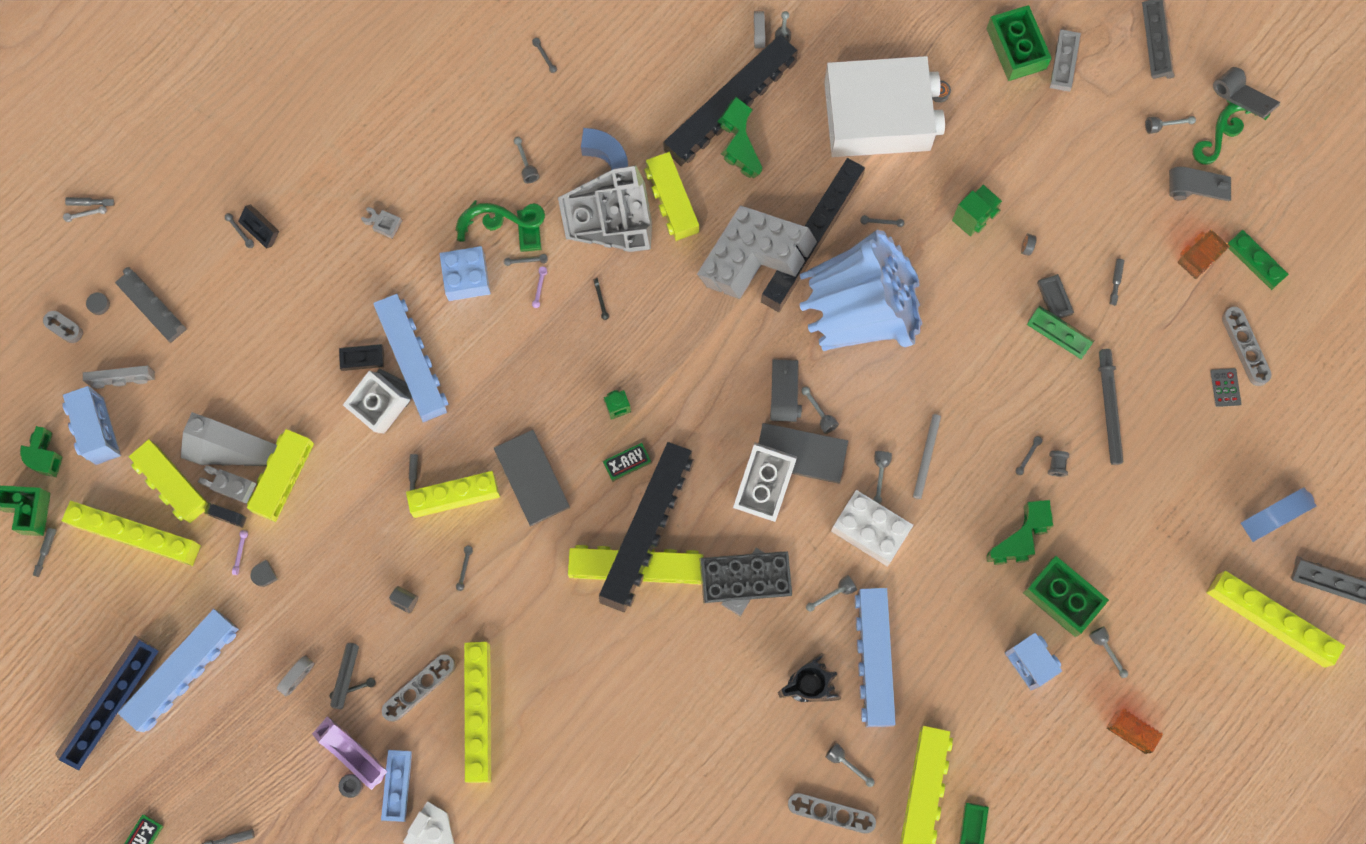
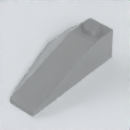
[181,412,277,466]

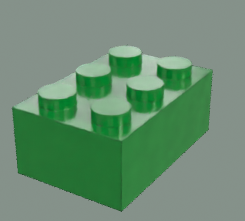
[986,5,1052,81]
[1023,556,1109,637]

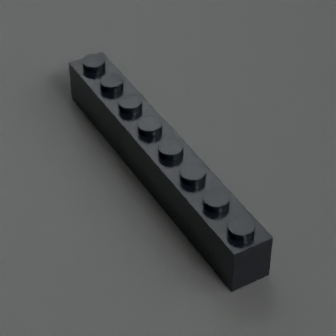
[663,35,798,166]
[761,158,865,312]
[599,442,694,613]

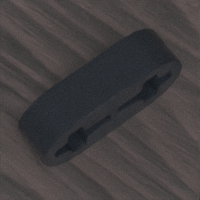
[204,503,247,528]

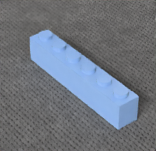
[373,294,449,422]
[854,588,896,727]
[118,609,239,732]

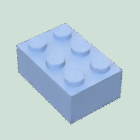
[62,386,121,465]

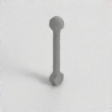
[63,206,107,222]

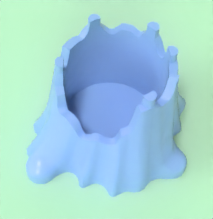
[800,229,922,351]

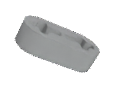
[754,11,765,49]
[43,311,83,343]
[277,656,314,697]

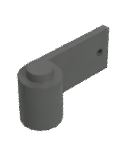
[1213,67,1280,119]
[1169,167,1231,202]
[770,359,802,422]

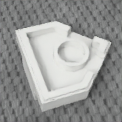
[403,801,455,844]

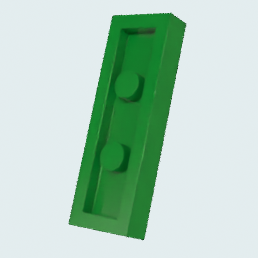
[1226,230,1289,290]
[1027,305,1095,360]

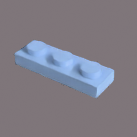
[381,750,412,822]

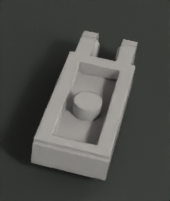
[198,465,256,504]

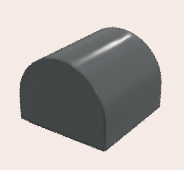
[389,586,418,613]

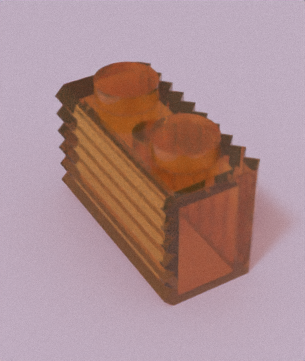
[1178,229,1230,279]
[1106,709,1163,754]

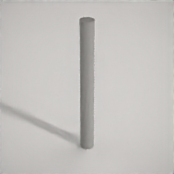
[913,414,941,499]

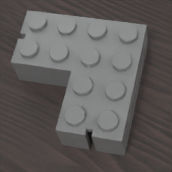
[697,205,817,299]

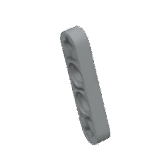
[1222,307,1272,386]
[382,655,456,722]
[788,793,876,834]

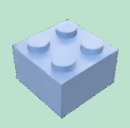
[439,246,491,301]
[1005,633,1062,691]

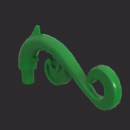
[1192,100,1271,165]
[455,200,545,242]

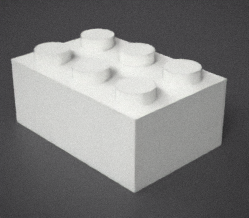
[733,442,797,522]
[831,490,913,567]

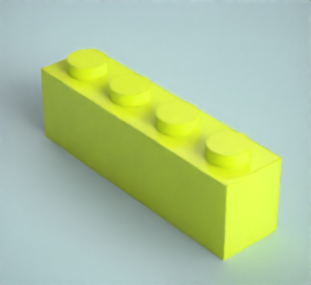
[644,152,699,241]
[247,429,314,522]
[128,439,208,523]
[406,471,500,518]

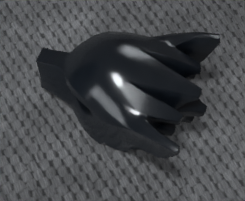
[777,653,841,702]

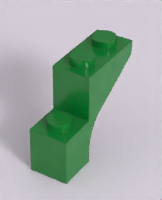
[717,97,762,179]
[986,500,1054,565]

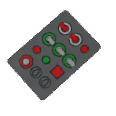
[1210,368,1242,407]

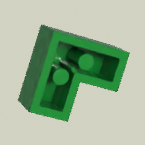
[952,185,1002,237]
[0,485,51,536]

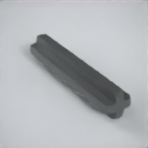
[330,643,359,709]

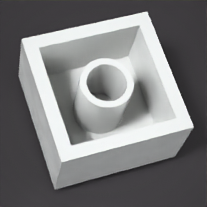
[343,371,410,434]

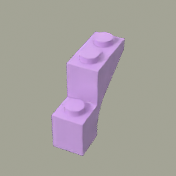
[312,716,387,790]

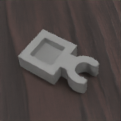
[361,207,402,239]

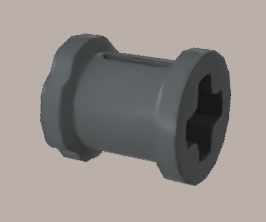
[1048,451,1070,477]

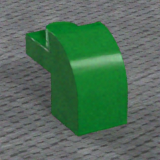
[20,426,63,478]

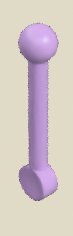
[532,267,547,308]
[232,530,248,575]

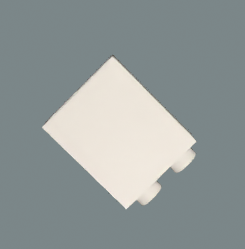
[824,56,945,157]

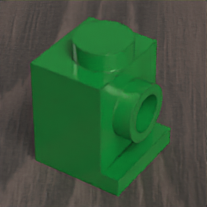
[603,390,631,420]

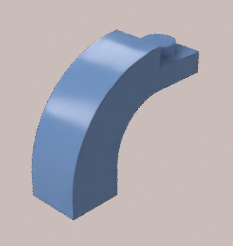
[581,128,628,170]
[1241,487,1316,542]

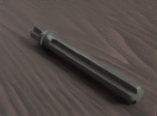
[1098,349,1124,465]

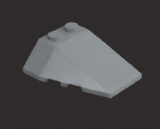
[558,165,652,252]

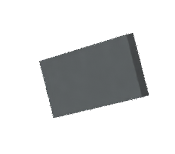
[759,423,848,484]
[494,430,570,527]
[699,551,792,603]

